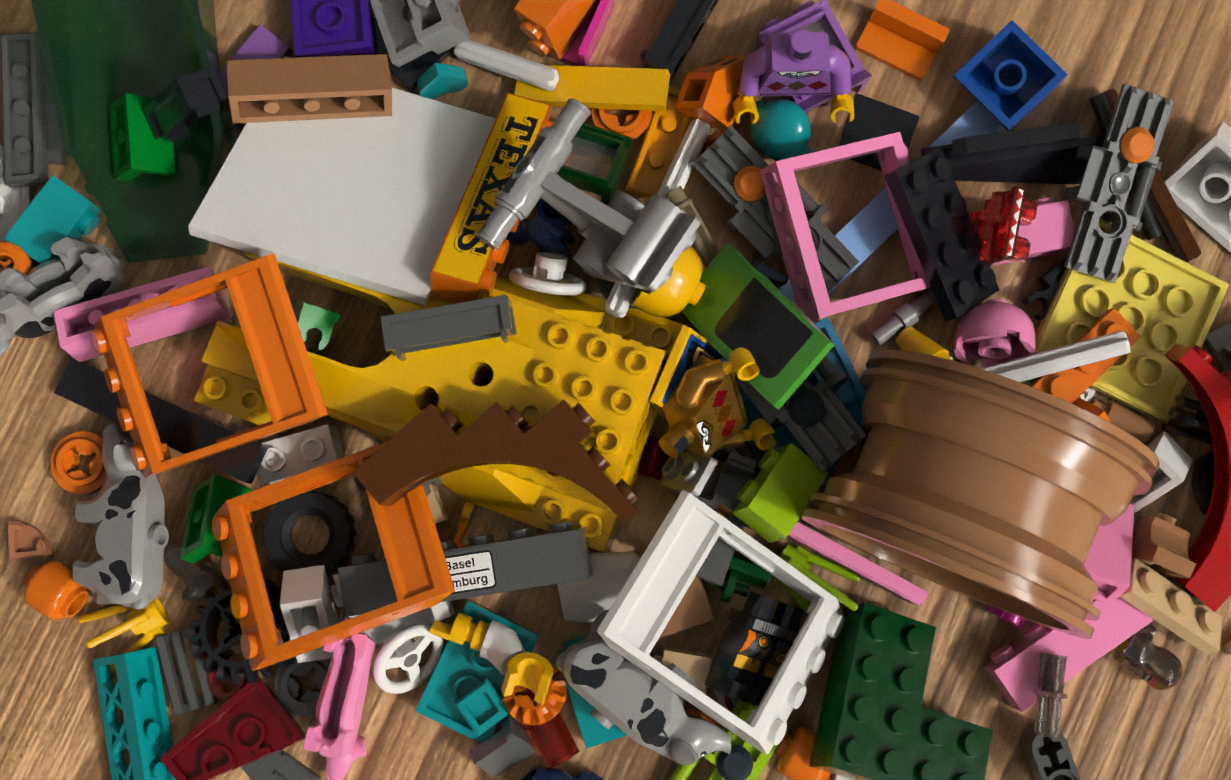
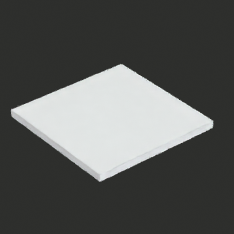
[188,56,496,306]

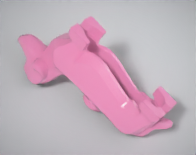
[303,616,376,780]

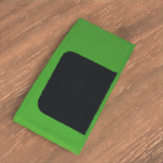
[682,243,834,409]

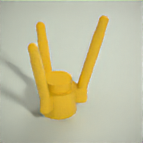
[78,597,169,675]

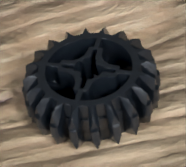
[189,579,290,685]

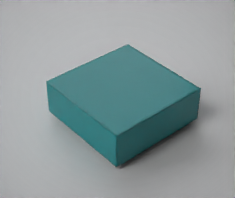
[454,678,510,737]

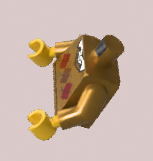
[659,347,776,458]

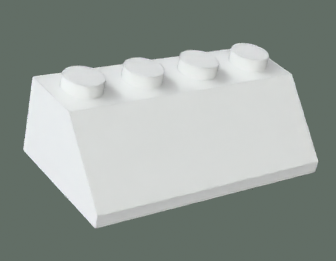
[1164,121,1231,253]

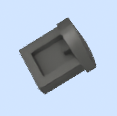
[470,714,535,778]

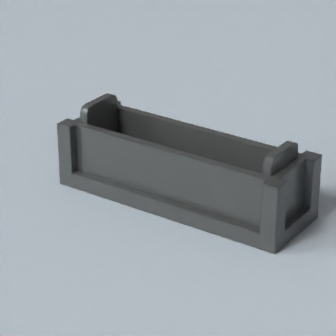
[380,295,517,361]

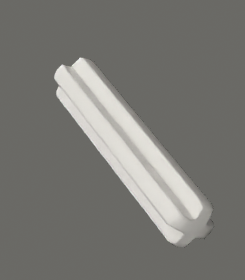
[454,39,560,91]

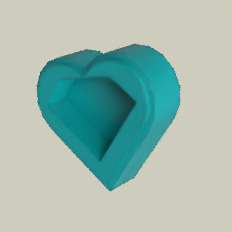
[417,63,468,99]

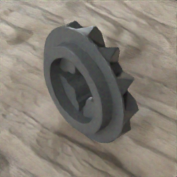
[274,656,331,716]

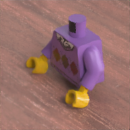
[733,30,854,124]

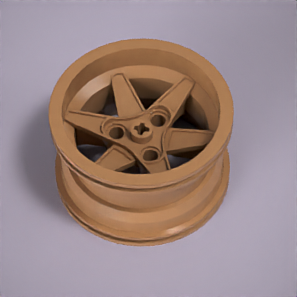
[802,350,1160,639]

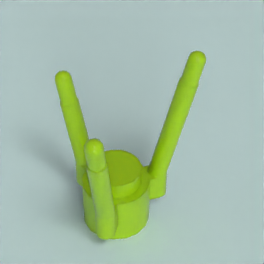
[774,543,860,615]

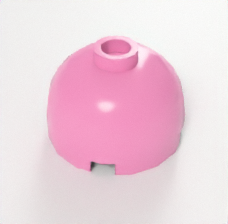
[954,299,1036,367]

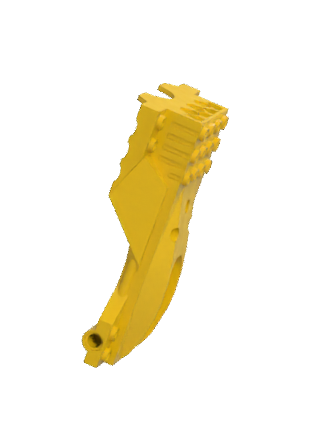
[194,252,686,553]

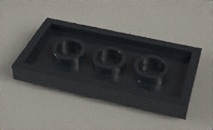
[884,147,1000,321]

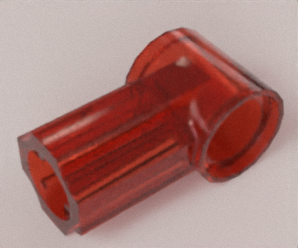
[521,690,580,768]

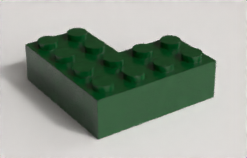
[809,603,993,780]

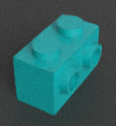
[4,175,102,264]

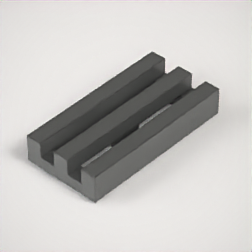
[156,627,218,715]

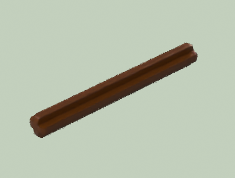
[1103,89,1201,262]

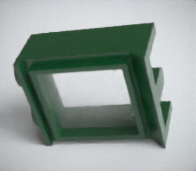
[557,123,633,206]

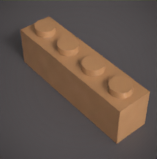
[226,54,392,124]

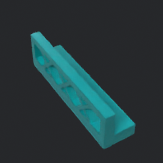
[93,646,176,780]

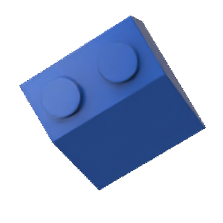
[953,20,1068,131]

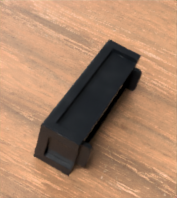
[640,0,719,86]
[142,67,228,142]

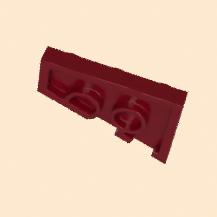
[160,676,306,780]

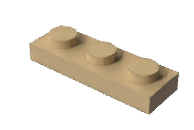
[1119,558,1222,655]

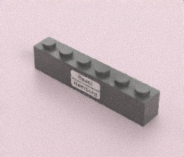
[338,521,593,617]

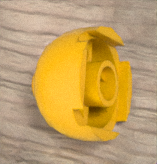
[631,246,706,317]

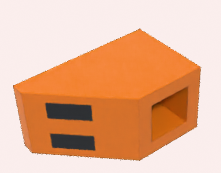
[674,55,748,129]

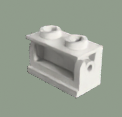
[257,424,345,485]

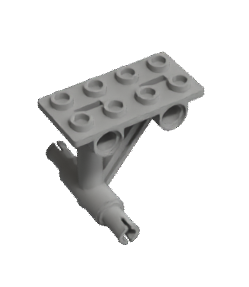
[476,98,701,292]

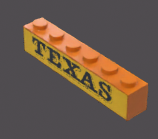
[430,92,554,303]

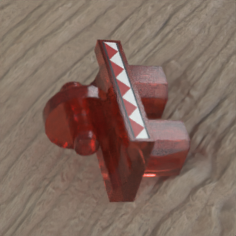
[970,186,1038,263]

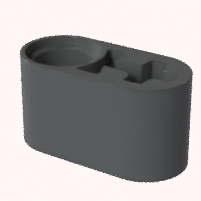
[1020,724,1080,780]

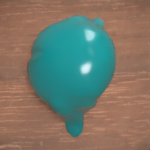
[750,99,814,161]

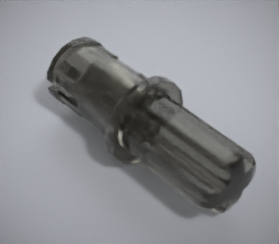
[1033,653,1068,738]

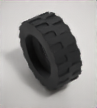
[263,491,357,574]

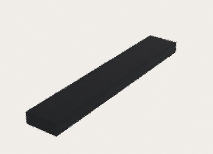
[54,358,269,484]

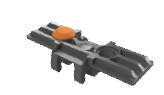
[1062,84,1174,283]
[692,125,859,292]

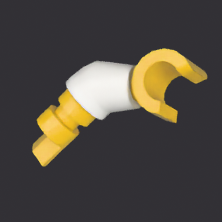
[430,613,553,705]

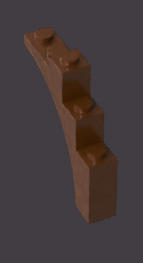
[353,399,640,522]

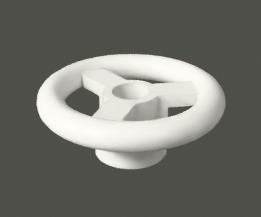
[509,252,587,295]
[373,624,444,694]

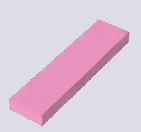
[788,522,929,606]

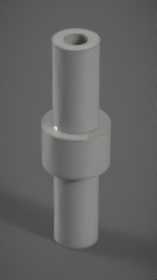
[870,288,937,346]

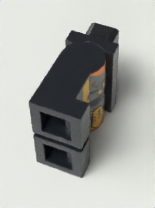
[704,591,804,706]

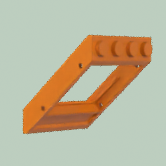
[91,254,328,478]
[212,442,455,671]

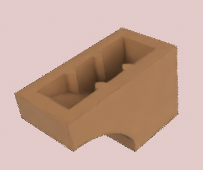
[1131,512,1196,579]

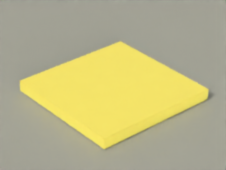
[1035,218,1229,423]

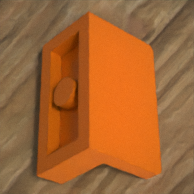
[855,0,951,81]

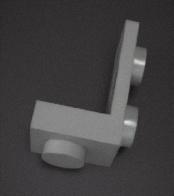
[658,451,720,499]

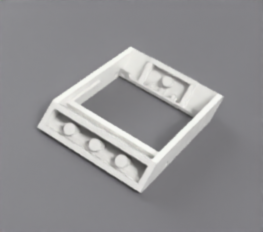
[597,490,844,755]

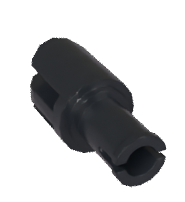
[1162,395,1213,444]

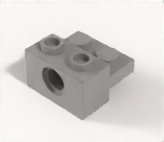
[370,0,471,67]

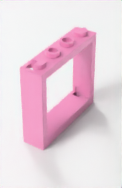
[759,132,930,321]

